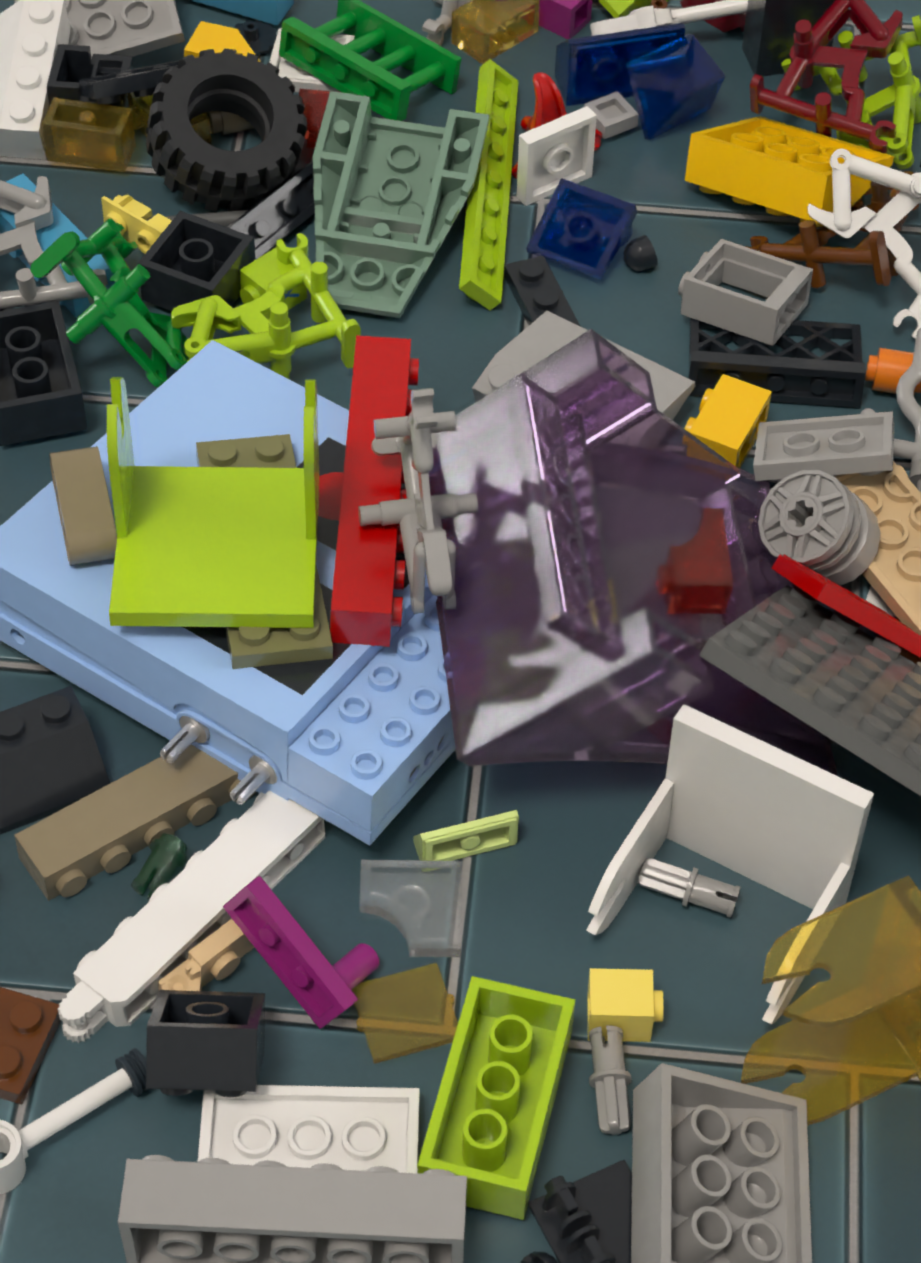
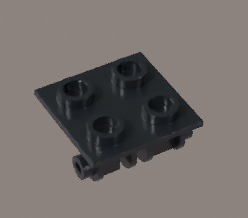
[528,1160,632,1263]

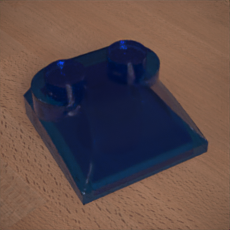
[526,178,638,279]

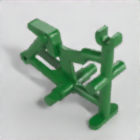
[30,219,189,388]

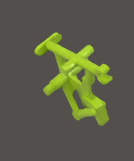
[781,15,921,170]
[171,233,361,380]

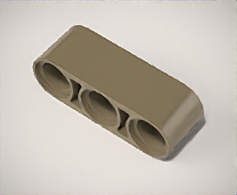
[49,446,117,565]

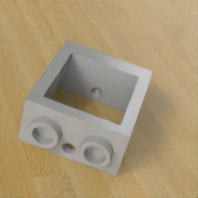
[678,239,813,346]

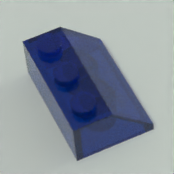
[555,23,685,106]

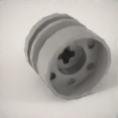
[758,470,881,585]

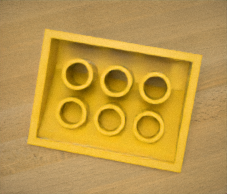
[684,116,894,227]

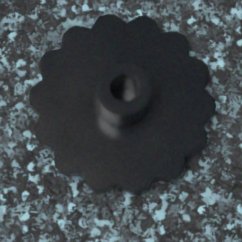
[234,21,277,56]

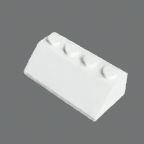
[0,0,71,160]

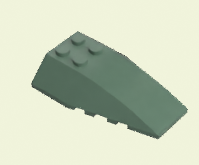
[313,91,490,318]

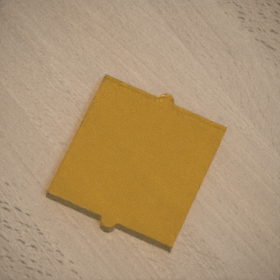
[351,963,458,1064]

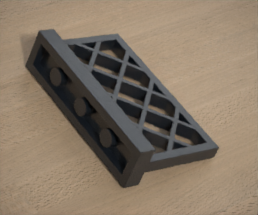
[688,318,866,408]

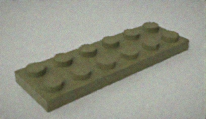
[196,434,333,669]

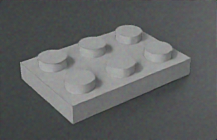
[753,411,894,483]

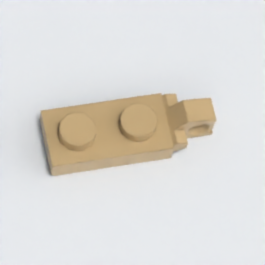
[158,919,255,991]

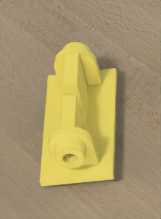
[101,195,171,254]

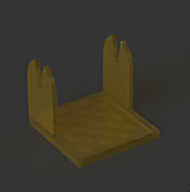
[740,875,921,1125]

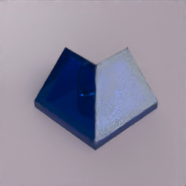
[626,34,726,140]

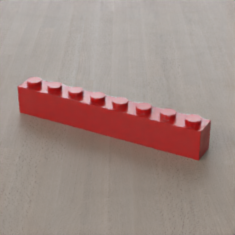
[330,335,419,647]

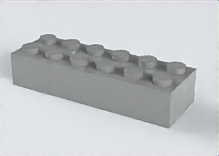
[118,1155,467,1263]

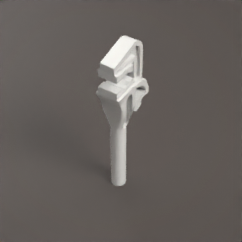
[590,0,748,42]

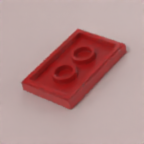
[771,554,921,657]

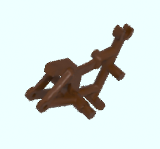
[745,171,919,288]

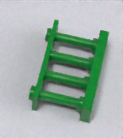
[279,0,462,121]

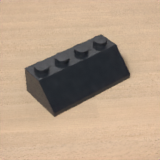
[0,686,110,835]

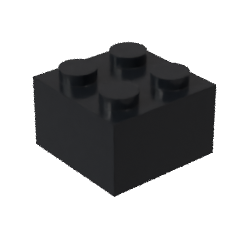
[138,211,256,311]
[146,990,265,1097]

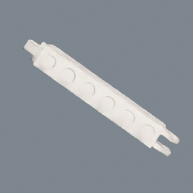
[57,790,325,1043]

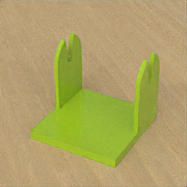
[107,377,320,628]

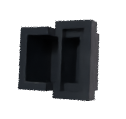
[47,44,134,140]

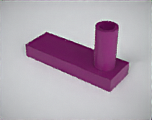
[222,875,380,1029]

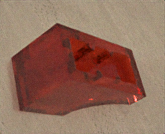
[657,508,733,614]

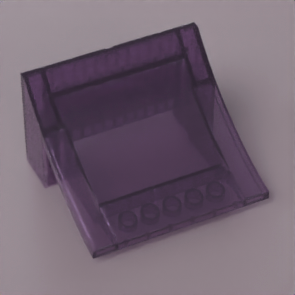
[429,329,838,776]

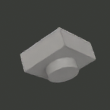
[584,91,639,139]

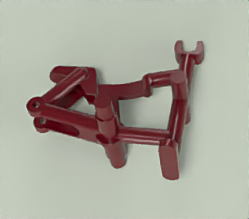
[750,0,903,154]

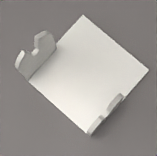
[586,704,874,1024]

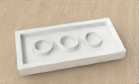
[198,1085,419,1173]

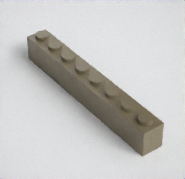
[14,744,257,901]

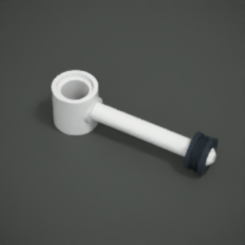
[0,1048,147,1194]

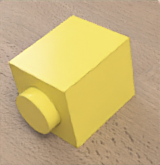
[587,968,663,1042]

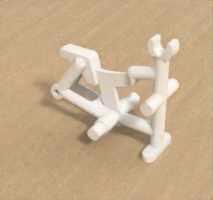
[807,149,921,339]

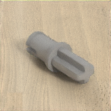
[638,858,741,918]
[589,1025,632,1135]

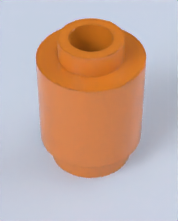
[865,347,921,394]

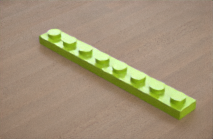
[459,59,518,310]

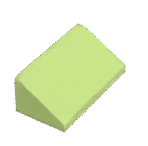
[413,810,519,867]

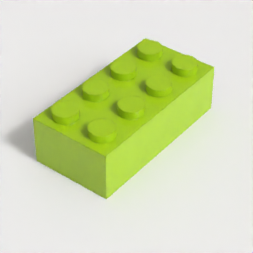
[417,976,575,1220]

